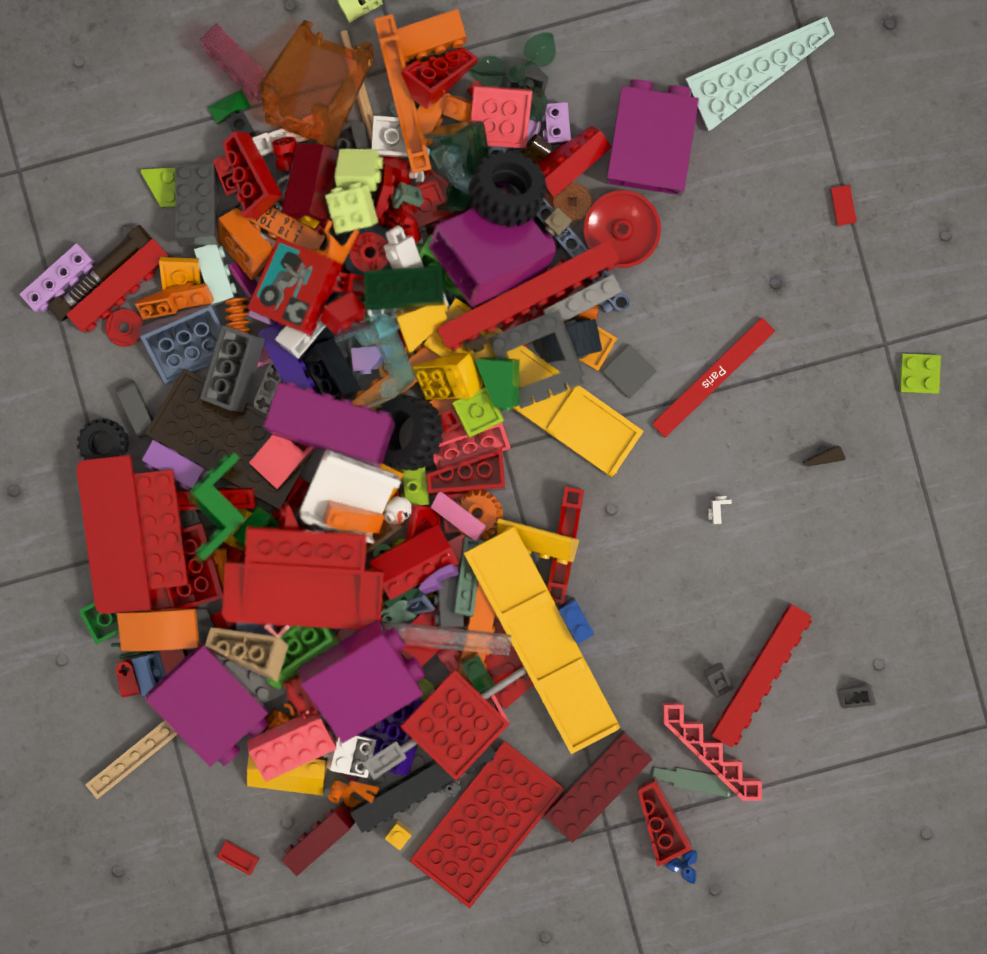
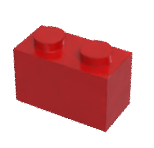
[320,292,366,335]

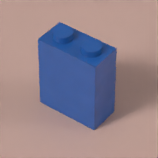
[558,598,595,644]

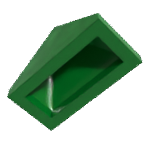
[208,89,251,125]

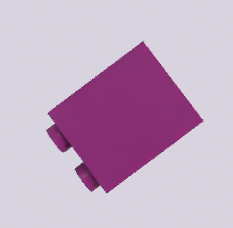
[605,79,699,196]
[429,193,556,307]
[298,619,426,743]
[145,641,269,767]

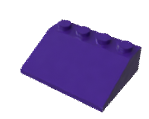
[359,697,425,775]

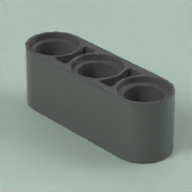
[116,380,153,438]

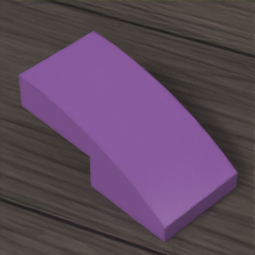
[419,564,459,594]

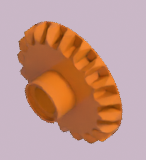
[456,490,503,540]

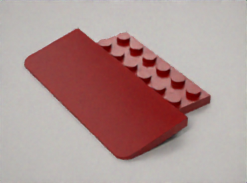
[76,455,189,614]
[222,526,384,630]

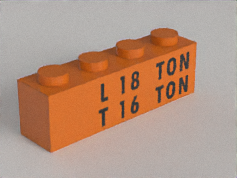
[249,207,327,250]

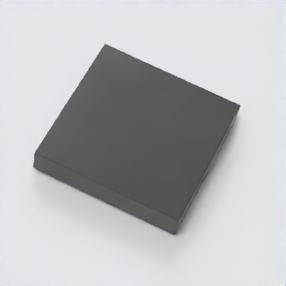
[602,344,656,399]

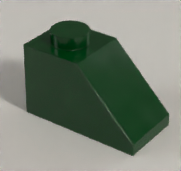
[460,651,495,693]

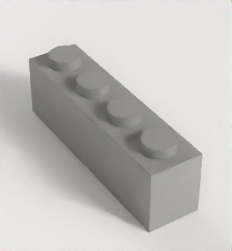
[544,274,622,322]

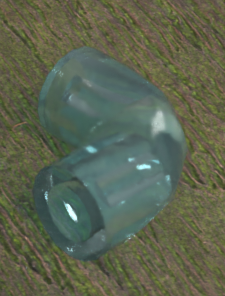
[442,145,473,195]

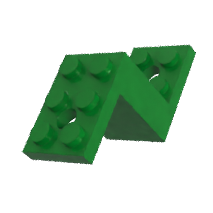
[188,452,245,564]

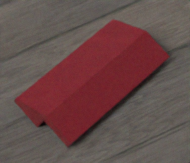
[281,143,339,223]

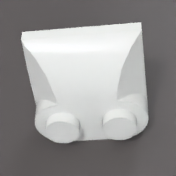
[372,116,408,159]

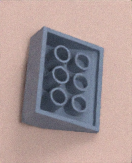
[139,303,223,384]

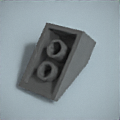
[306,121,372,151]

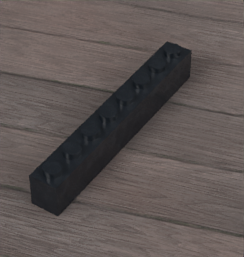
[350,744,496,833]

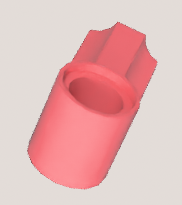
[436,642,460,673]

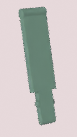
[651,767,732,797]

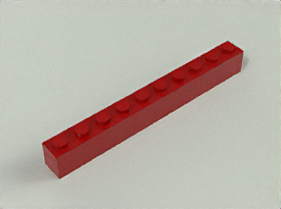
[436,240,620,352]

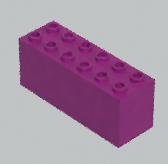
[264,382,395,468]

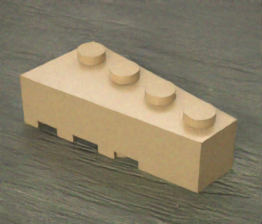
[205,628,288,682]

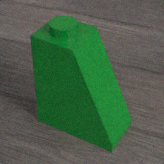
[476,357,520,411]

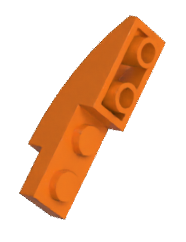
[135,282,214,320]

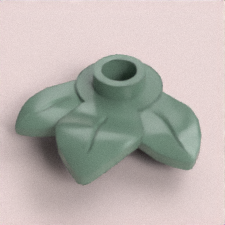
[381,600,417,630]

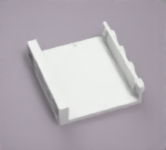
[299,449,401,544]

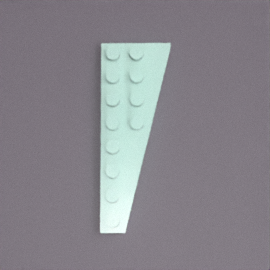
[685,17,834,132]

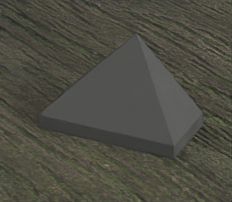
[838,683,876,709]

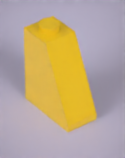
[394,301,448,352]

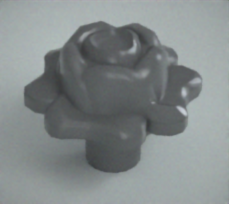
[439,780,461,798]

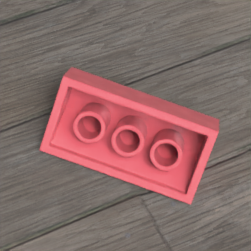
[433,423,511,470]

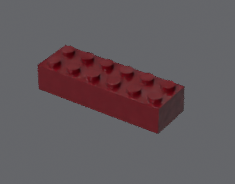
[544,730,652,843]

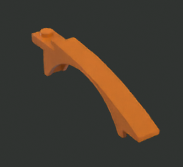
[374,14,431,174]

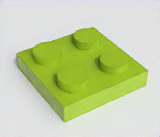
[899,354,941,394]
[452,387,504,438]

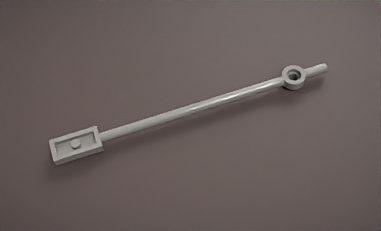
[363,666,527,779]

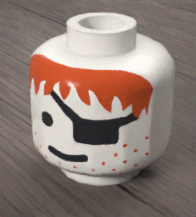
[384,496,412,525]

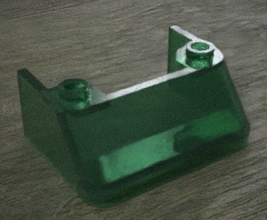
[424,121,489,211]

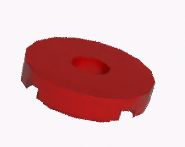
[105,309,144,347]

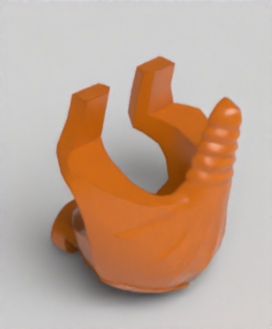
[308,221,359,264]

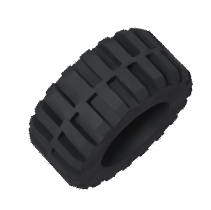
[469,151,547,227]
[375,395,444,471]

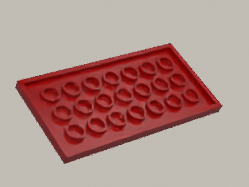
[410,740,565,909]

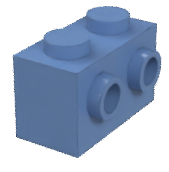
[131,652,166,696]

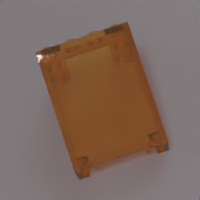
[259,20,374,148]

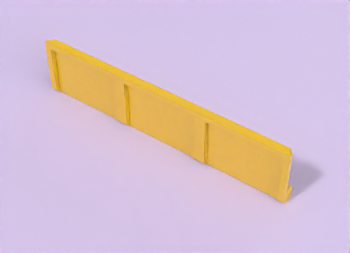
[423,298,644,477]
[464,525,620,754]

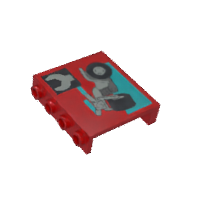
[247,238,342,337]

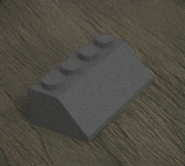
[200,325,266,412]

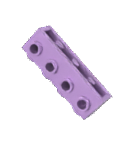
[19,243,95,313]

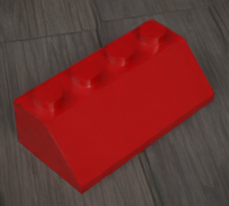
[369,524,459,600]

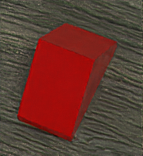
[380,156,411,189]

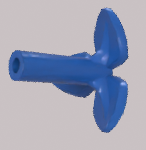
[667,850,698,884]

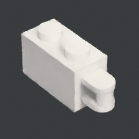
[384,226,424,269]

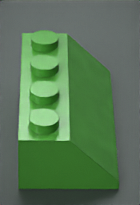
[265,626,340,690]

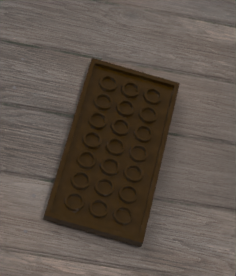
[145,369,313,510]

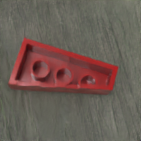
[535,126,612,197]
[427,449,505,496]

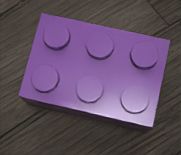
[142,440,208,490]

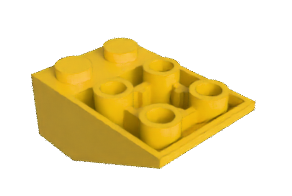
[412,353,483,400]

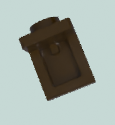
[464,334,488,354]

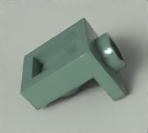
[391,182,424,209]

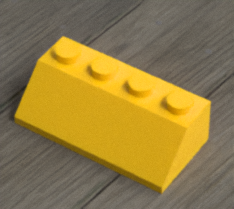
[497,519,579,564]
[247,753,328,795]

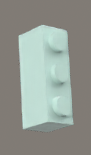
[194,244,238,306]

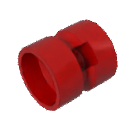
[271,136,297,171]

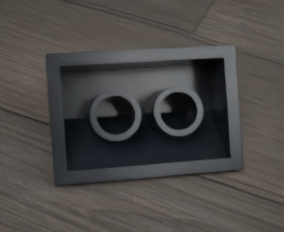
[302,339,361,401]

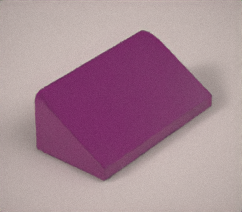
[228,262,258,299]

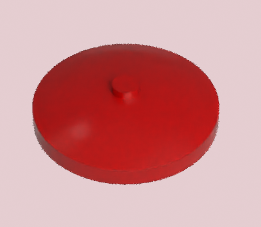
[584,190,661,268]

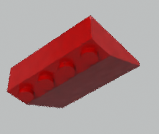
[165,523,224,609]

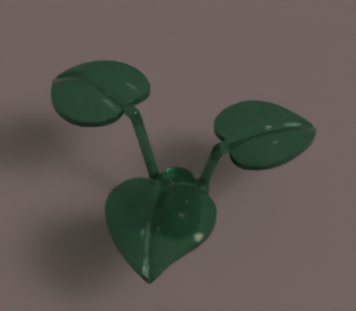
[470,32,556,123]

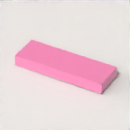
[431,492,486,541]

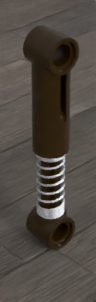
[47,225,152,322]

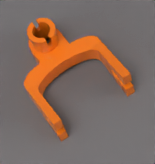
[328,781,379,808]

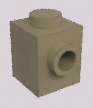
[543,208,572,238]

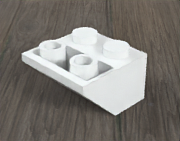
[326,732,376,778]

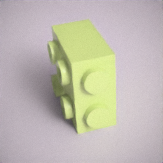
[335,149,383,191]
[326,182,378,234]

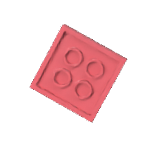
[468,85,532,148]

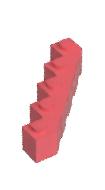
[662,702,762,801]

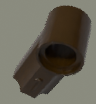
[521,134,552,164]

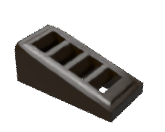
[802,446,846,466]

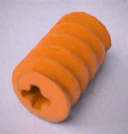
[224,298,250,332]

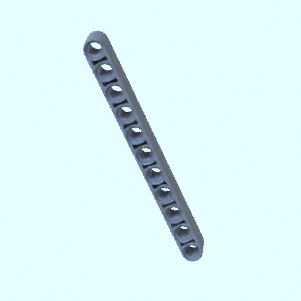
[488,146,630,313]

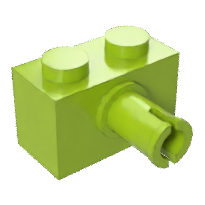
[400,467,430,506]

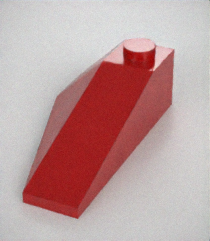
[401,48,479,109]

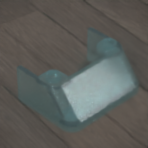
[335,313,415,408]

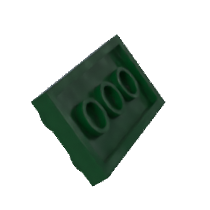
[364,266,444,311]

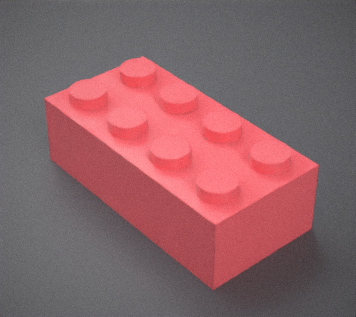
[247,709,336,782]

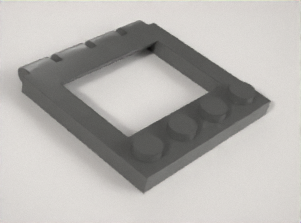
[488,309,584,409]

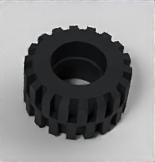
[77,419,129,460]

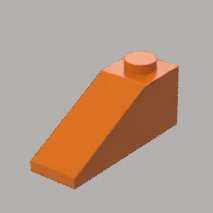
[323,500,385,533]

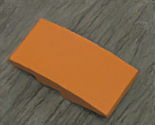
[117,609,199,651]

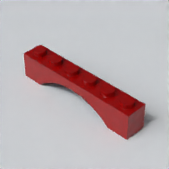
[547,487,585,604]

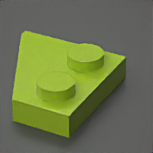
[141,168,175,208]

